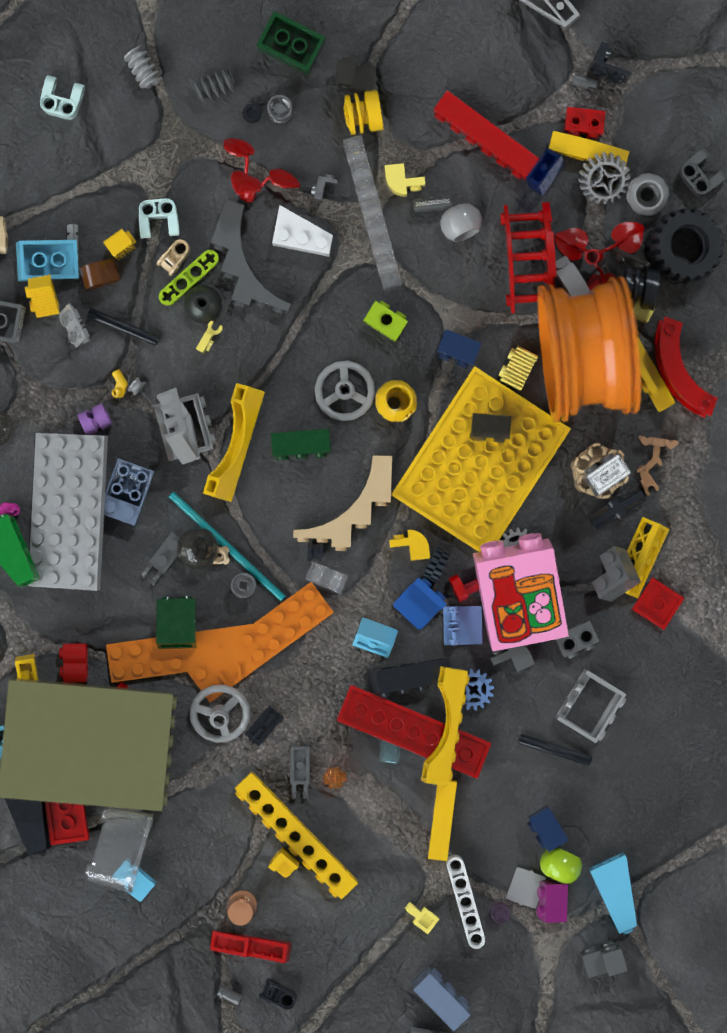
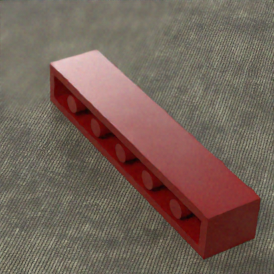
[433,90,540,180]

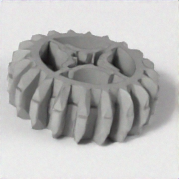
[578,152,631,204]

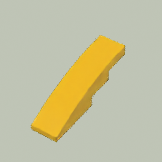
[548,131,629,169]

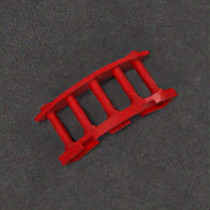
[500,202,557,313]
[654,316,718,418]

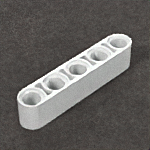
[446,855,485,949]

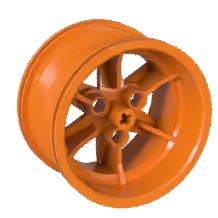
[537,276,641,423]

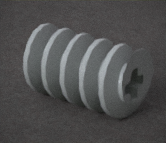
[124,45,163,89]

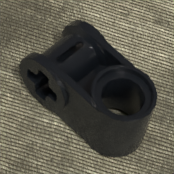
[259,978,297,1010]

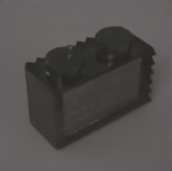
[470,413,511,443]

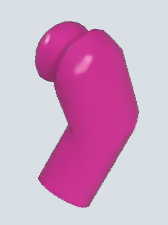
[0,502,20,516]

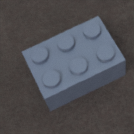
[412,966,470,1031]

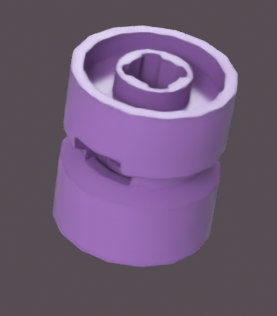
[77,403,112,435]

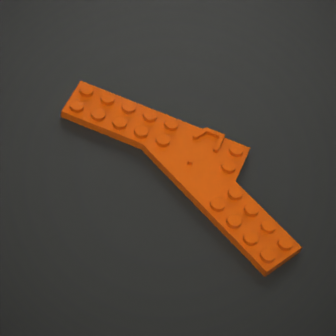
[106,581,334,702]

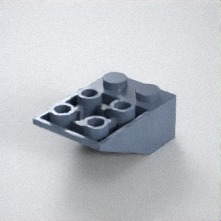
[104,458,154,526]

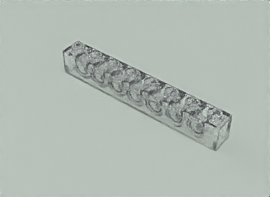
[343,135,402,291]

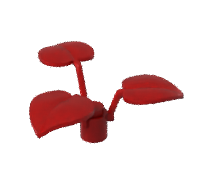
[223,138,301,202]
[554,222,644,291]

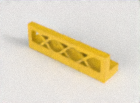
[625,517,670,599]

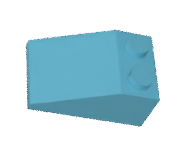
[16,240,79,281]

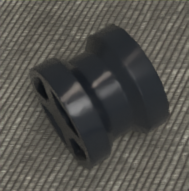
[308,542,323,561]

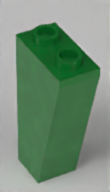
[0,514,40,587]

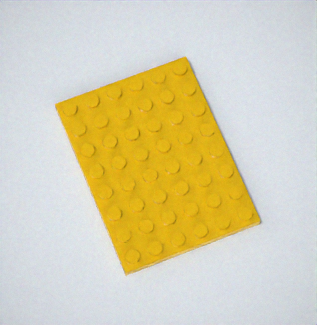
[391,366,571,552]

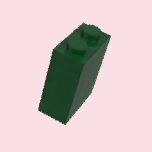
[156,596,197,649]

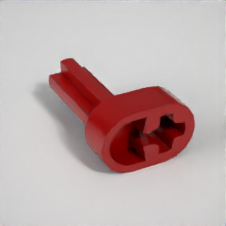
[448,574,479,602]

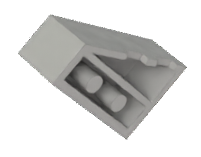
[519,0,581,29]

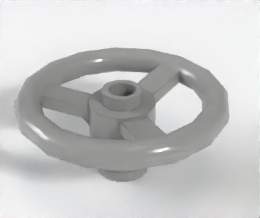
[314,360,375,421]
[190,685,250,743]

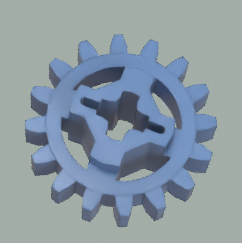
[462,668,494,710]

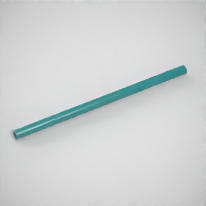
[169,492,285,601]

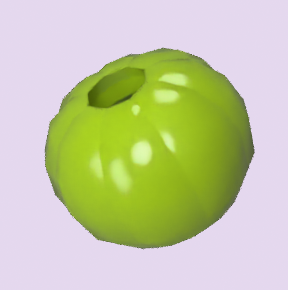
[540,847,582,884]

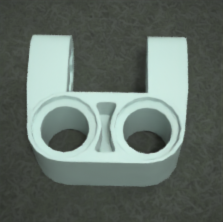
[40,75,85,120]
[139,199,180,239]

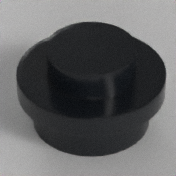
[243,104,262,124]

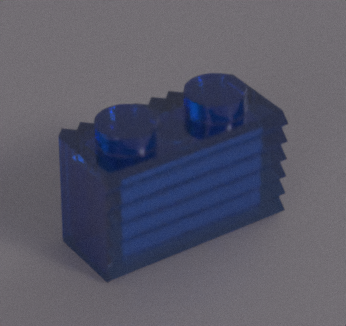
[526,148,565,195]

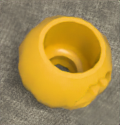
[375,380,417,422]

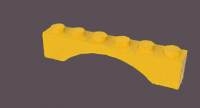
[203,383,265,502]
[421,666,469,786]

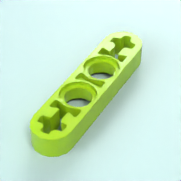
[159,250,219,306]

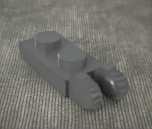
[141,532,187,585]
[290,745,310,799]

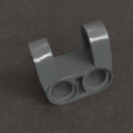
[679,147,727,197]

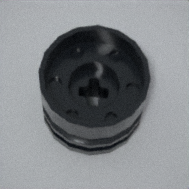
[623,266,660,311]

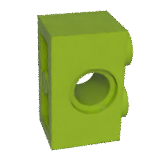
[363,301,408,342]

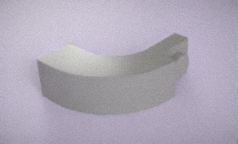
[556,256,590,296]

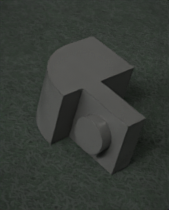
[489,645,535,672]

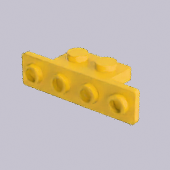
[637,337,675,412]

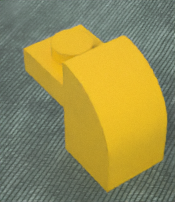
[389,530,430,561]

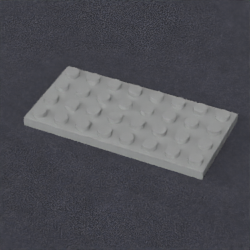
[28,433,108,591]

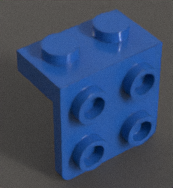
[393,577,446,630]

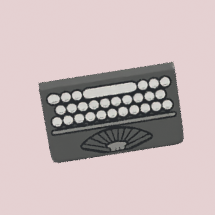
[413,195,453,213]

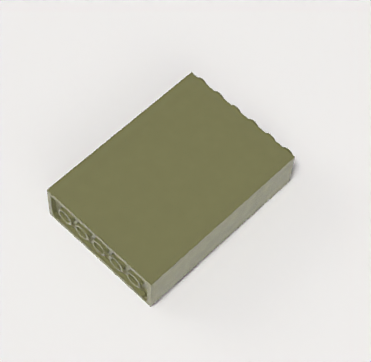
[0,678,177,811]

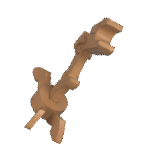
[636,435,678,495]

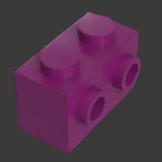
[537,880,568,923]

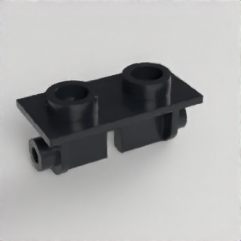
[245,705,284,746]

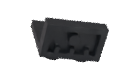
[590,41,632,84]

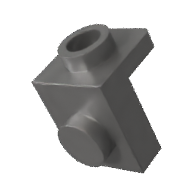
[311,174,338,203]

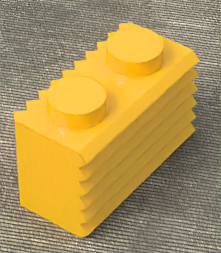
[103,229,136,261]
[25,274,60,318]

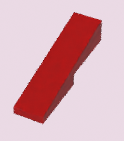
[210,931,292,963]

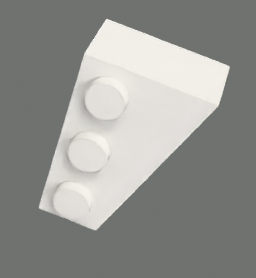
[272,206,333,257]

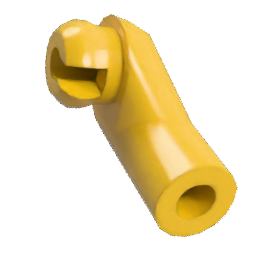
[112,369,128,398]

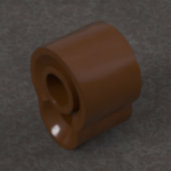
[79,258,121,290]

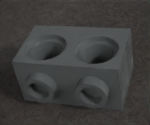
[555,620,599,659]

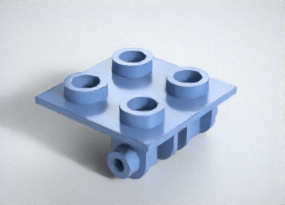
[443,606,482,645]

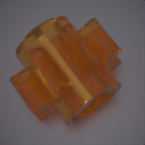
[323,767,347,789]

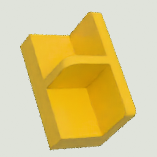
[268,847,299,878]

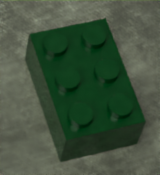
[256,11,326,76]
[271,429,331,461]

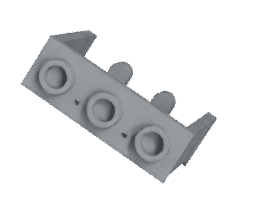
[156,387,200,465]
[153,393,217,461]
[555,668,626,743]

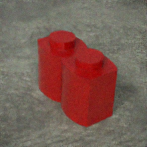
[59,643,88,683]

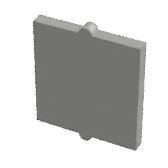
[506,867,547,909]

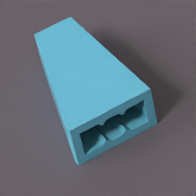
[588,852,637,934]

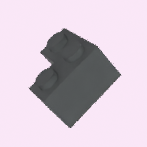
[592,546,641,602]
[580,940,628,978]

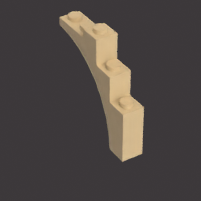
[293,456,392,551]

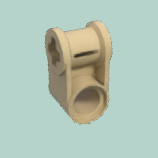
[156,240,191,276]

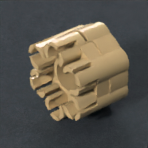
[571,443,628,499]

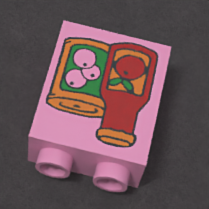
[473,533,569,651]

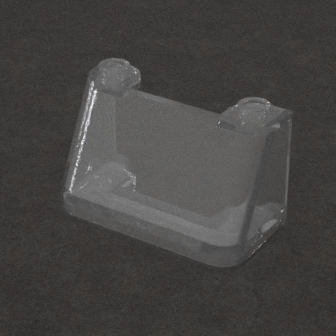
[85,807,154,893]

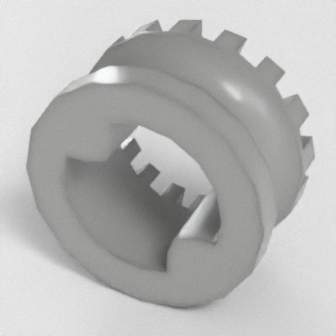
[128,377,146,396]

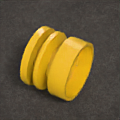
[343,90,383,135]

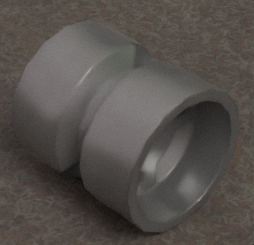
[267,95,293,124]
[231,572,257,598]

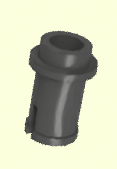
[572,73,598,91]
[216,985,242,1006]

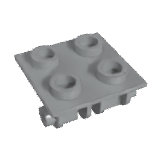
[59,303,90,348]

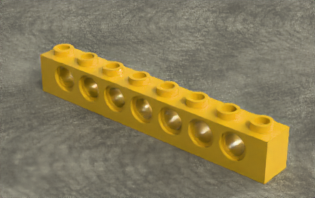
[235,771,358,900]

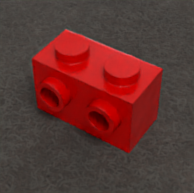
[563,107,606,139]

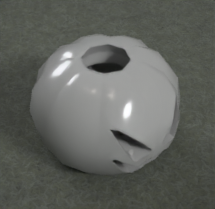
[626,173,670,216]
[440,203,482,242]

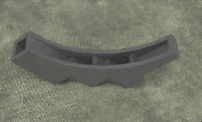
[211,199,291,314]

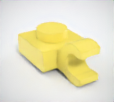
[196,321,223,354]
[405,902,439,934]

